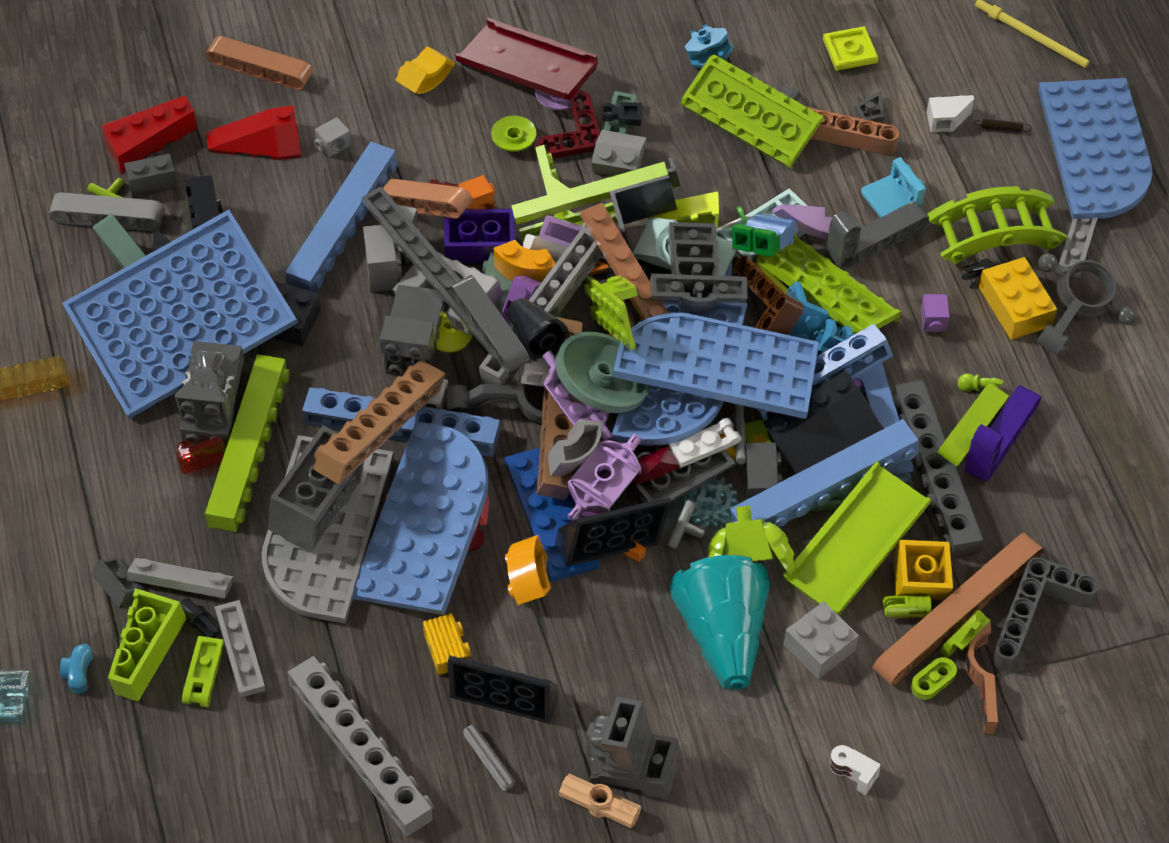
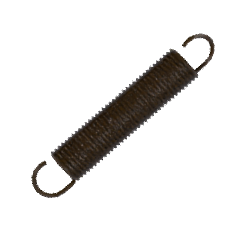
[974,118,1031,132]

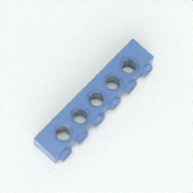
[754,324,893,422]

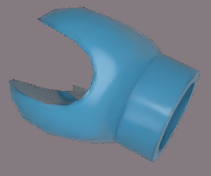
[60,644,93,694]

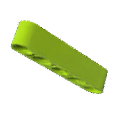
[937,382,1009,467]

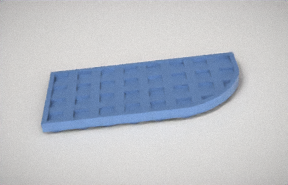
[1038,78,1152,220]
[612,313,819,419]

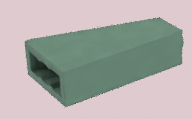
[93,213,145,269]

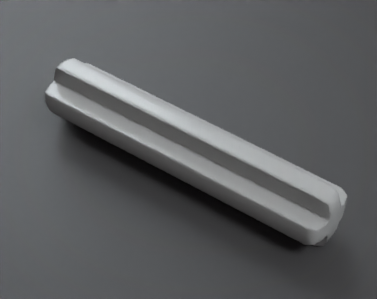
[463,724,514,791]

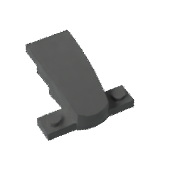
[650,222,748,313]

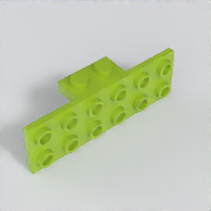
[584,276,638,350]

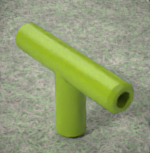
[87,178,125,198]

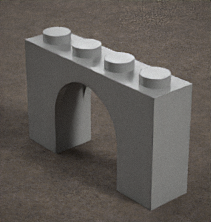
[393,252,504,335]

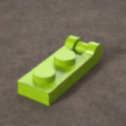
[182,636,224,707]

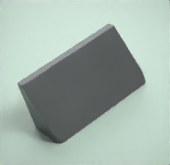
[92,556,145,607]

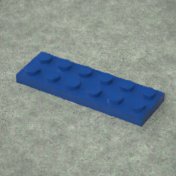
[504,447,599,582]

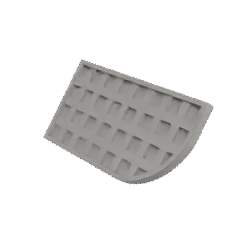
[262,435,394,624]

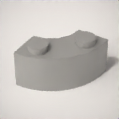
[548,420,602,477]

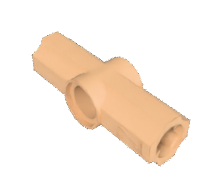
[559,774,641,828]

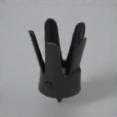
[961,258,995,288]

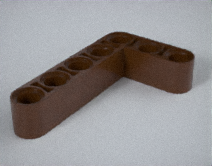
[734,255,804,335]

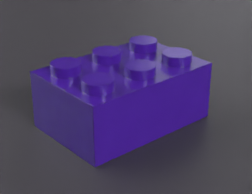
[444,209,515,263]

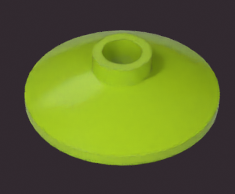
[491,116,536,152]

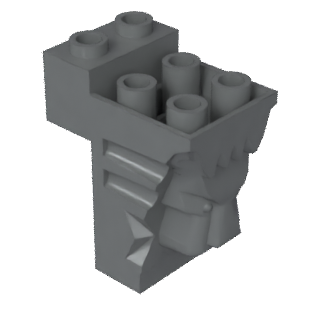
[380,285,446,377]
[175,341,244,447]
[586,697,682,800]

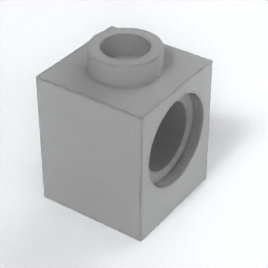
[314,117,351,158]

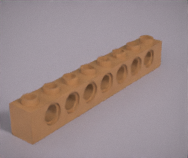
[537,317,582,500]
[313,359,446,484]

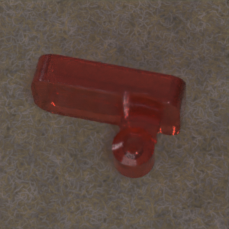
[175,437,226,474]

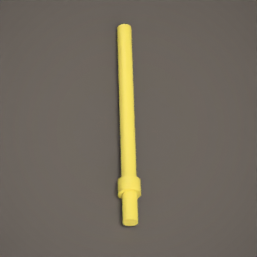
[975,0,1089,68]

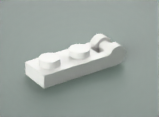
[669,418,742,468]

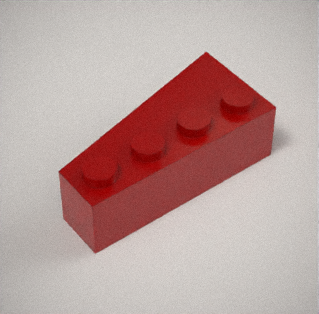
[101,95,197,174]

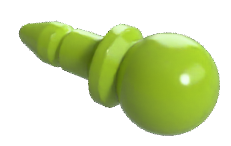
[958,373,1004,392]

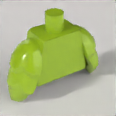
[707,506,795,574]

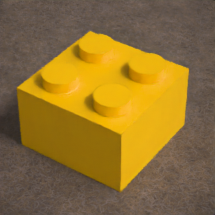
[893,540,953,601]

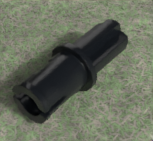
[180,598,220,638]

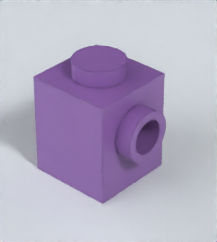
[921,294,949,332]

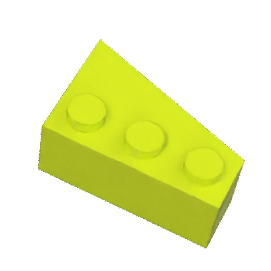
[647,192,719,235]

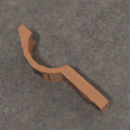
[965,619,998,734]

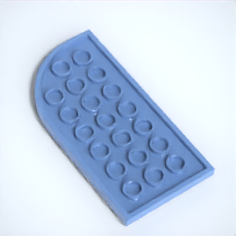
[612,300,748,446]
[353,421,489,615]

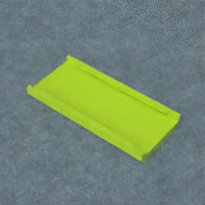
[681,55,825,170]
[756,234,902,335]
[783,461,931,616]

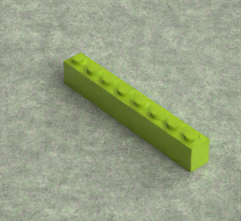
[205,354,290,532]

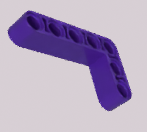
[964,385,1042,482]

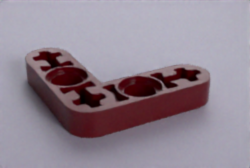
[536,90,600,158]

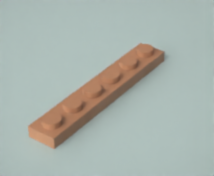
[580,203,668,320]

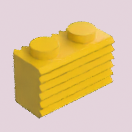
[423,613,471,675]

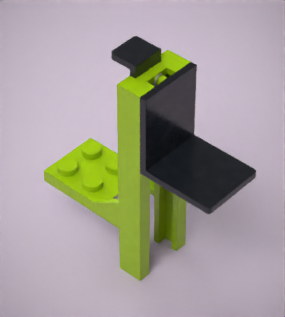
[511,145,680,250]

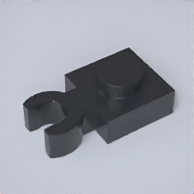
[603,102,642,126]

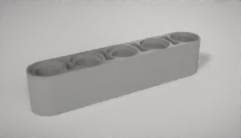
[49,193,165,231]

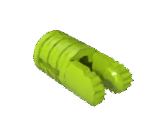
[883,595,931,618]

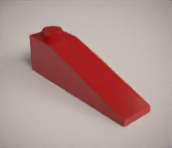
[206,105,301,160]

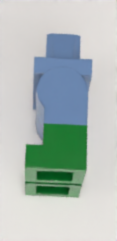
[732,213,797,257]

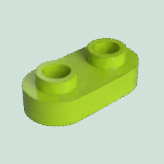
[911,657,957,700]

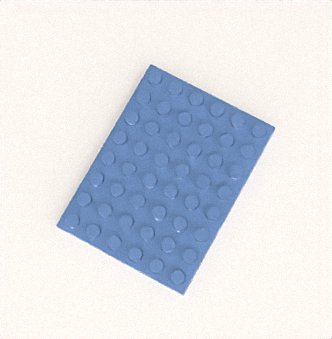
[62,210,298,419]

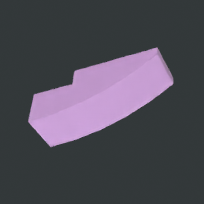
[773,204,833,240]
[539,215,605,259]

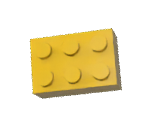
[979,257,1057,340]

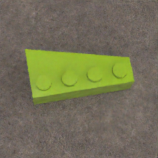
[108,588,187,701]

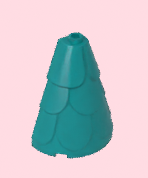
[669,555,770,690]

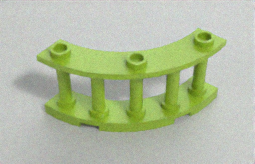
[927,186,1068,265]

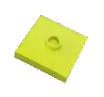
[823,26,878,71]

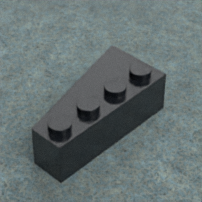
[184,175,223,229]

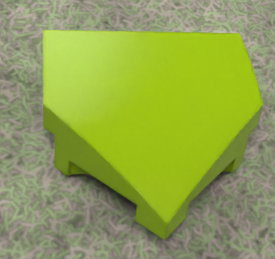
[940,610,991,658]

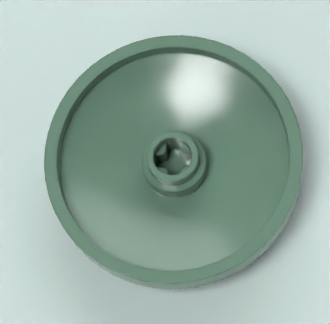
[555,332,650,413]

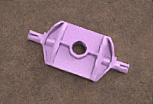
[542,351,613,441]
[567,434,642,521]

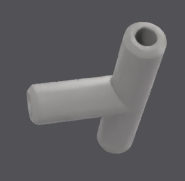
[667,500,705,549]

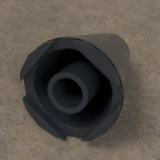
[508,298,569,361]

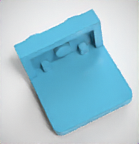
[861,157,926,218]

